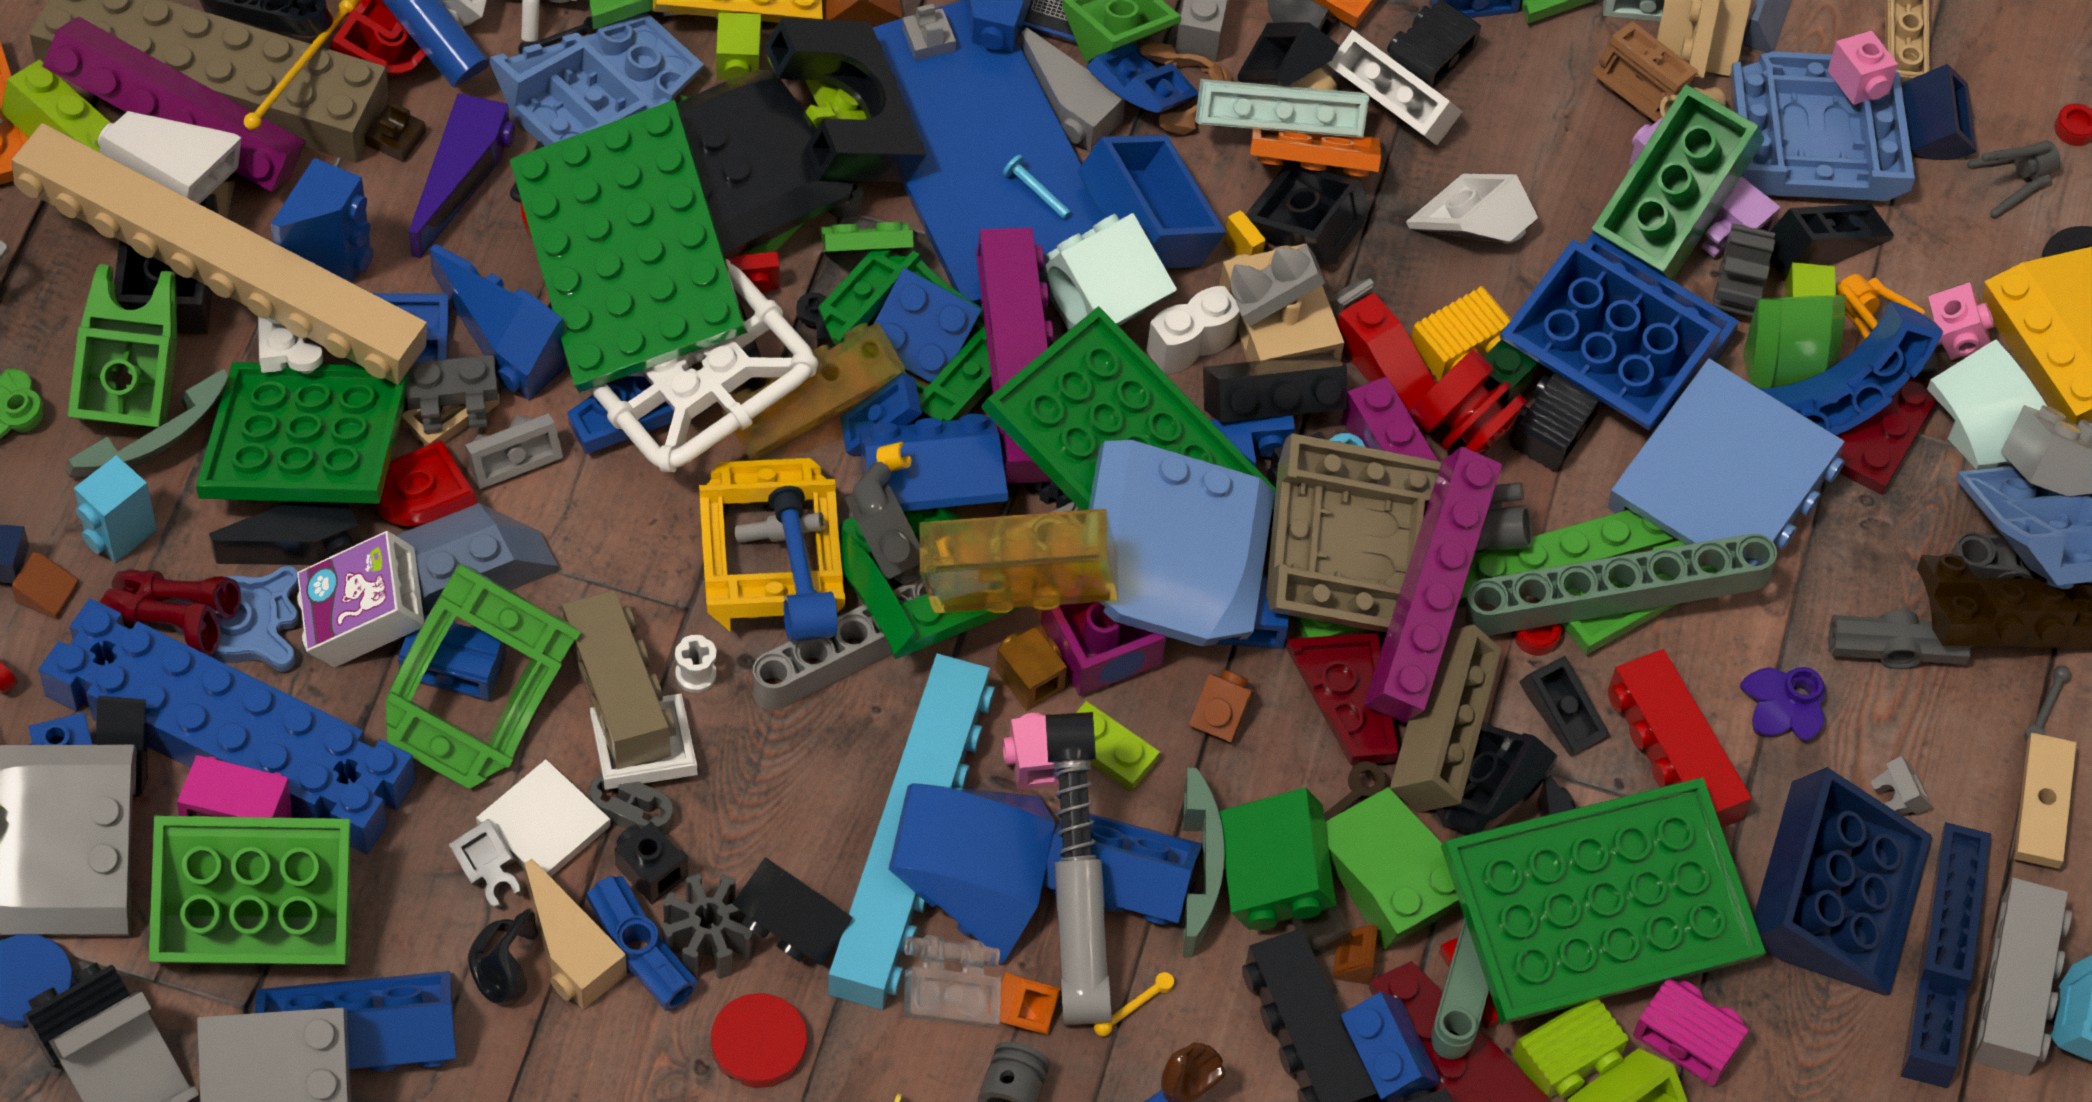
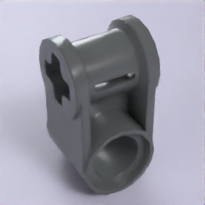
[1950,531,2035,579]

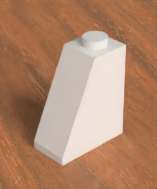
[98,111,241,204]

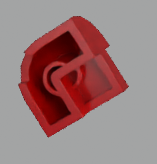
[330,0,427,78]

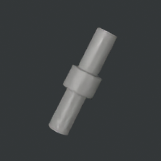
[735,512,826,543]

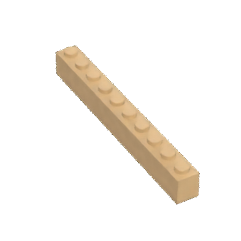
[12,123,427,385]

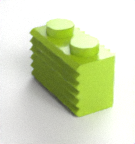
[1512,999,1628,1099]

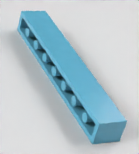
[828,653,995,1010]

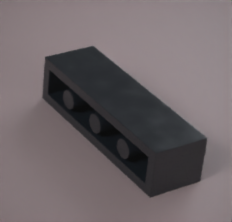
[1242,928,1378,1102]

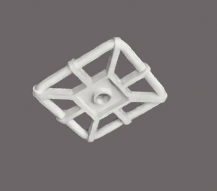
[589,259,819,472]

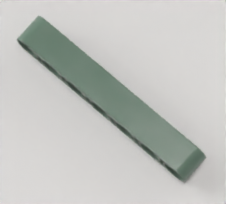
[1465,534,1777,635]

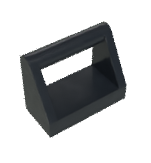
[1238,22,1340,86]

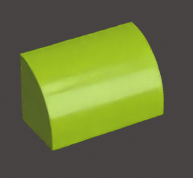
[1567,1048,1688,1102]

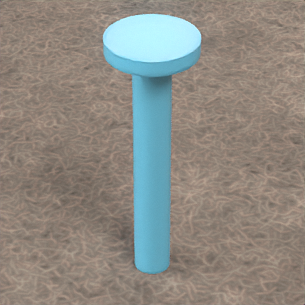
[1003,155,1071,219]

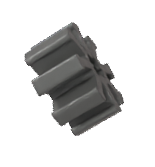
[1712,223,1775,317]
[662,874,755,979]

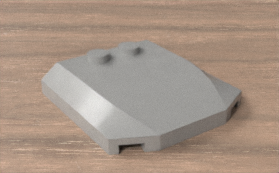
[0,745,137,937]

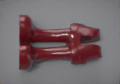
[100,569,241,656]

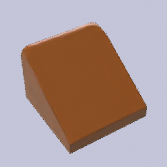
[12,551,79,619]

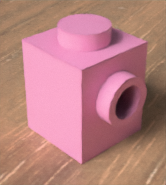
[1828,31,1898,105]
[1002,713,1059,790]

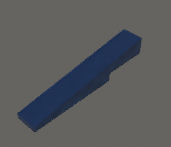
[1900,822,1991,1088]

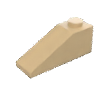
[525,858,627,1010]

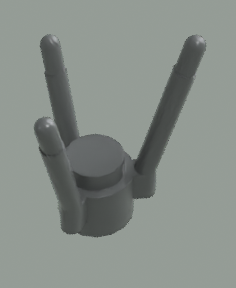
[1967,140,2061,218]

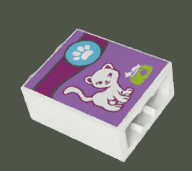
[297,530,424,668]

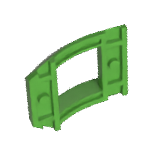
[385,563,581,789]

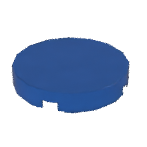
[0,934,74,1028]

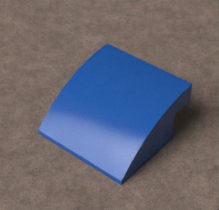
[1500,232,1739,430]

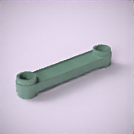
[1431,917,1489,1060]

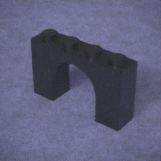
[764,18,926,182]

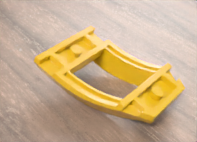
[699,458,845,632]

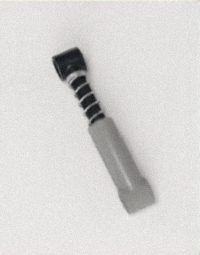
[1045,712,1112,1026]

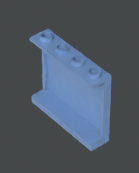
[1608,358,1845,566]

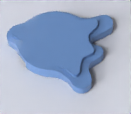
[172,565,299,672]

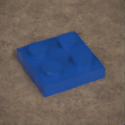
[864,267,982,382]

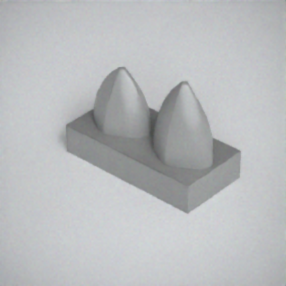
[1231,244,1326,327]
[465,413,563,489]

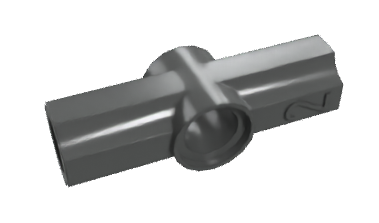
[1828,610,1971,669]

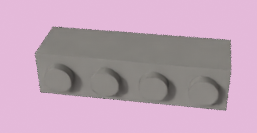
[1972,877,2072,1076]

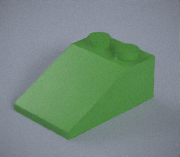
[1325,787,1461,951]

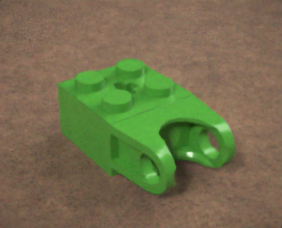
[68,263,177,429]

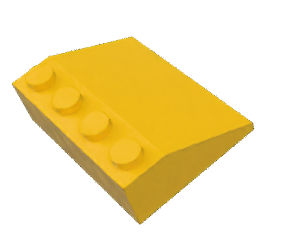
[1982,246,2092,424]

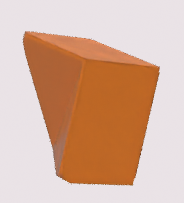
[993,972,1061,1035]

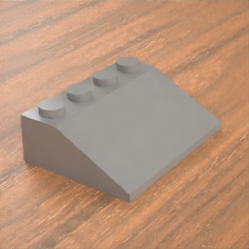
[197,1008,351,1102]

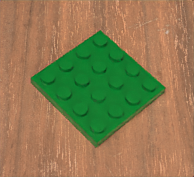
[196,362,410,504]

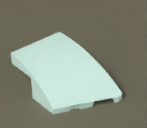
[1927,339,2047,470]

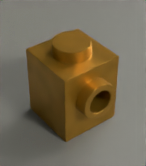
[995,627,1067,711]

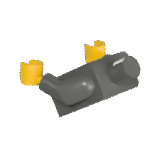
[845,442,961,586]

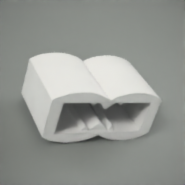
[1147,286,1240,374]

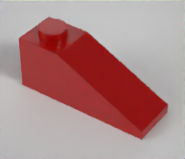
[1337,292,1436,430]

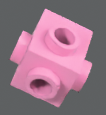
[1928,282,1995,360]

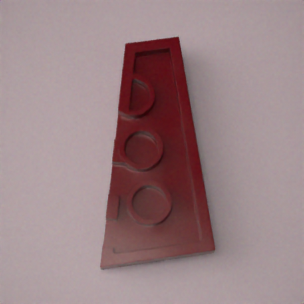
[1369,961,1549,1102]

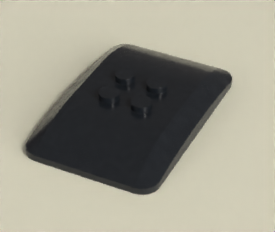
[677,70,853,260]

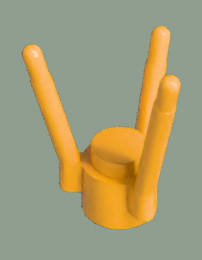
[1836,274,1925,340]

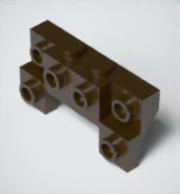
[1917,554,2092,648]

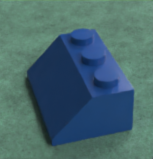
[271,158,374,283]
[859,414,1008,511]
[1042,813,1202,924]

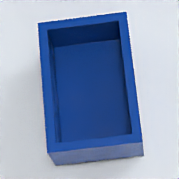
[1077,135,1226,269]

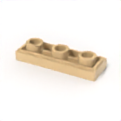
[1885,0,1929,86]
[2014,732,2077,869]

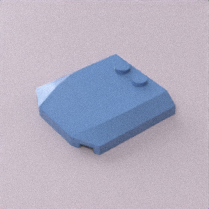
[1730,51,1915,201]
[1075,440,1275,647]

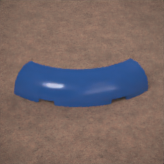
[1759,301,1943,435]

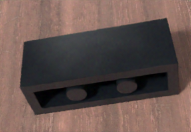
[1203,353,1347,423]

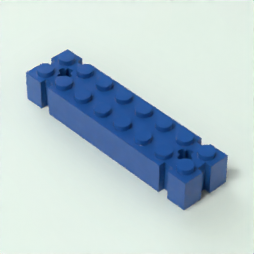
[38,598,416,855]

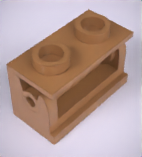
[1591,21,1698,122]

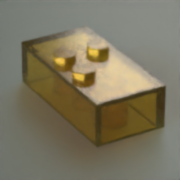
[919,509,1118,613]

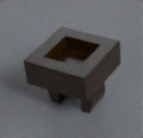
[365,103,426,162]

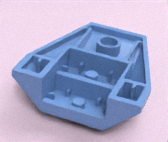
[1956,466,2092,589]

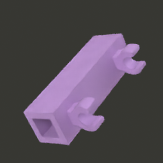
[1628,117,1781,258]

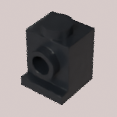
[615,821,688,904]

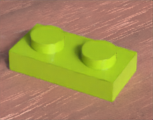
[1076,701,1160,792]

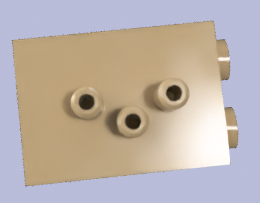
[1219,244,1344,362]

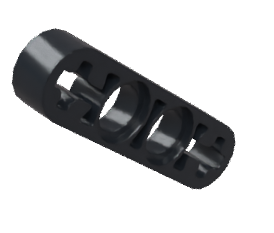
[199,0,333,37]

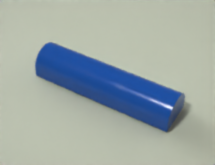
[382,0,489,88]

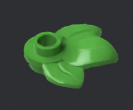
[0,369,43,439]

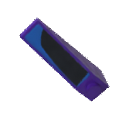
[409,93,515,258]

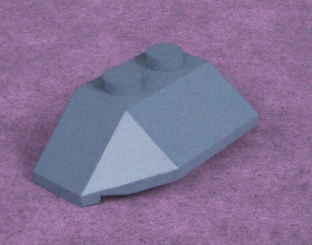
[396,503,558,616]

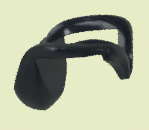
[468,908,538,1004]

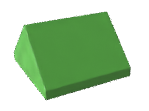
[1062,0,1181,62]

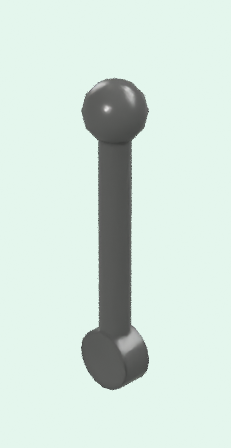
[2024,665,2071,741]

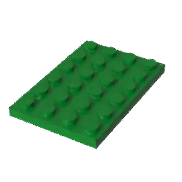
[509,100,748,393]
[981,306,1276,516]
[1441,777,1766,1025]

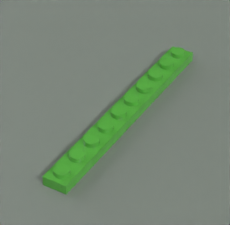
[1294,509,1679,638]

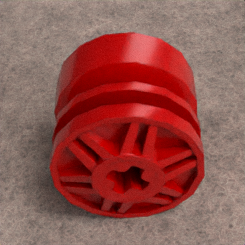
[1409,348,1527,454]

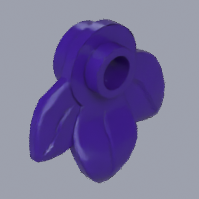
[1740,667,1825,742]

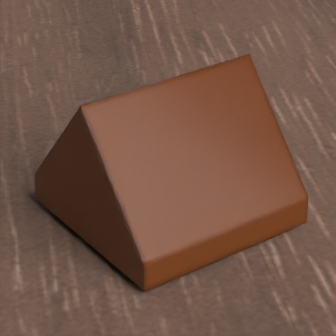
[1333,924,1379,985]

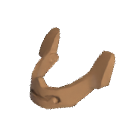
[1139,43,1232,136]

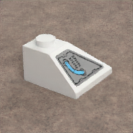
[1406,174,1538,244]

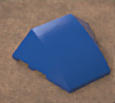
[888,783,1055,965]

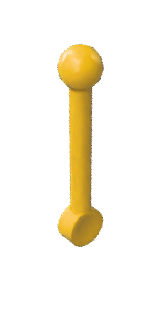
[1094,972,1174,1037]

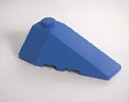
[429,244,566,401]

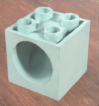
[1038,213,1177,331]

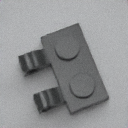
[406,354,499,433]

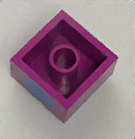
[1040,583,1166,696]

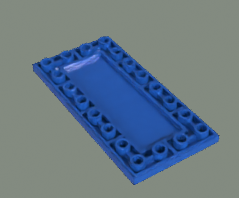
[872,0,1105,307]

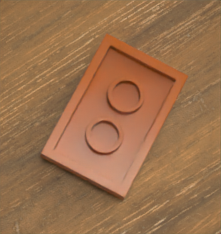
[1250,129,1381,177]

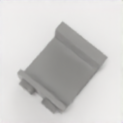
[48,991,199,1102]

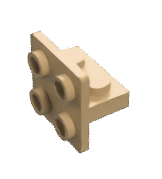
[1657,0,1751,78]

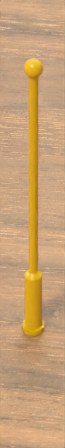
[244,0,361,130]

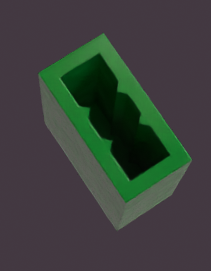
[1219,787,1336,930]

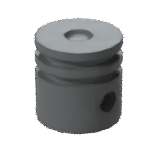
[978,1042,1050,1102]

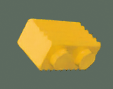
[1411,286,1512,381]

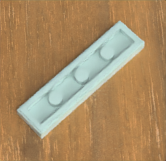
[1195,79,1369,138]

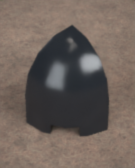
[1267,0,1338,35]

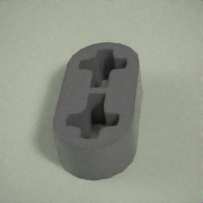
[589,773,673,834]

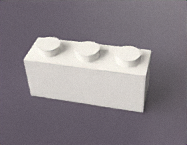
[1327,30,1463,145]

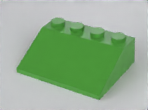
[149,816,352,966]

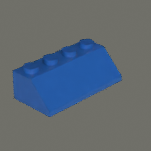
[254,971,456,1072]

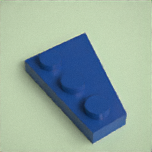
[567,367,710,454]

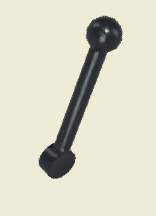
[518,17,596,54]

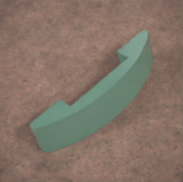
[65,368,229,478]
[1183,767,1225,957]

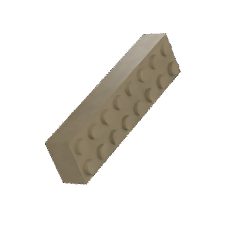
[29,0,389,163]

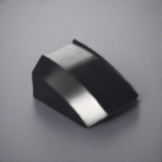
[1245,162,1369,264]
[1435,722,1558,834]

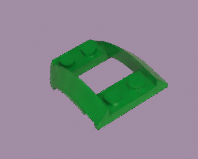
[818,250,992,421]
[839,507,1020,660]

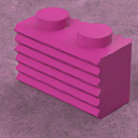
[1633,979,1750,1086]

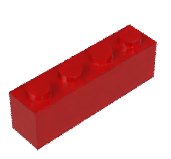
[1608,649,1752,828]

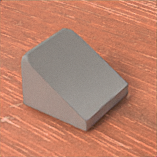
[1328,278,1374,323]

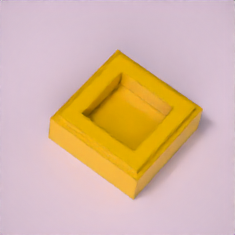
[1224,210,1265,256]

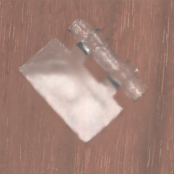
[903,934,1001,1028]

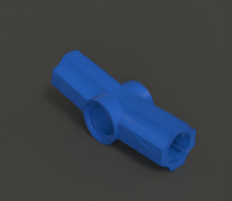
[586,876,698,1011]

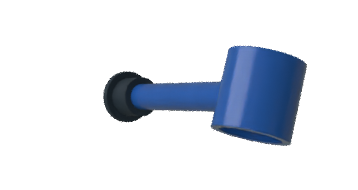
[768,486,837,641]

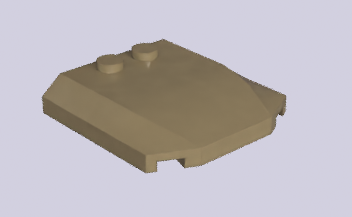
[1266,433,1441,633]

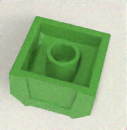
[1743,295,1845,388]

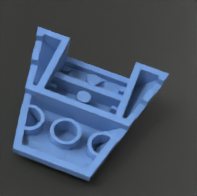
[490,13,704,147]

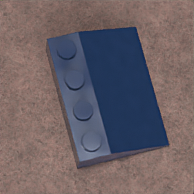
[1753,767,1932,995]

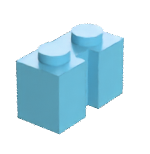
[74,455,157,563]

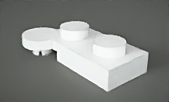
[258,316,324,374]

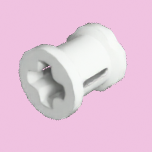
[675,635,716,693]

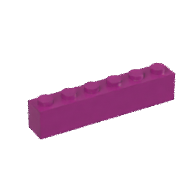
[42,16,306,192]
[975,227,1053,483]
[1364,446,1502,723]

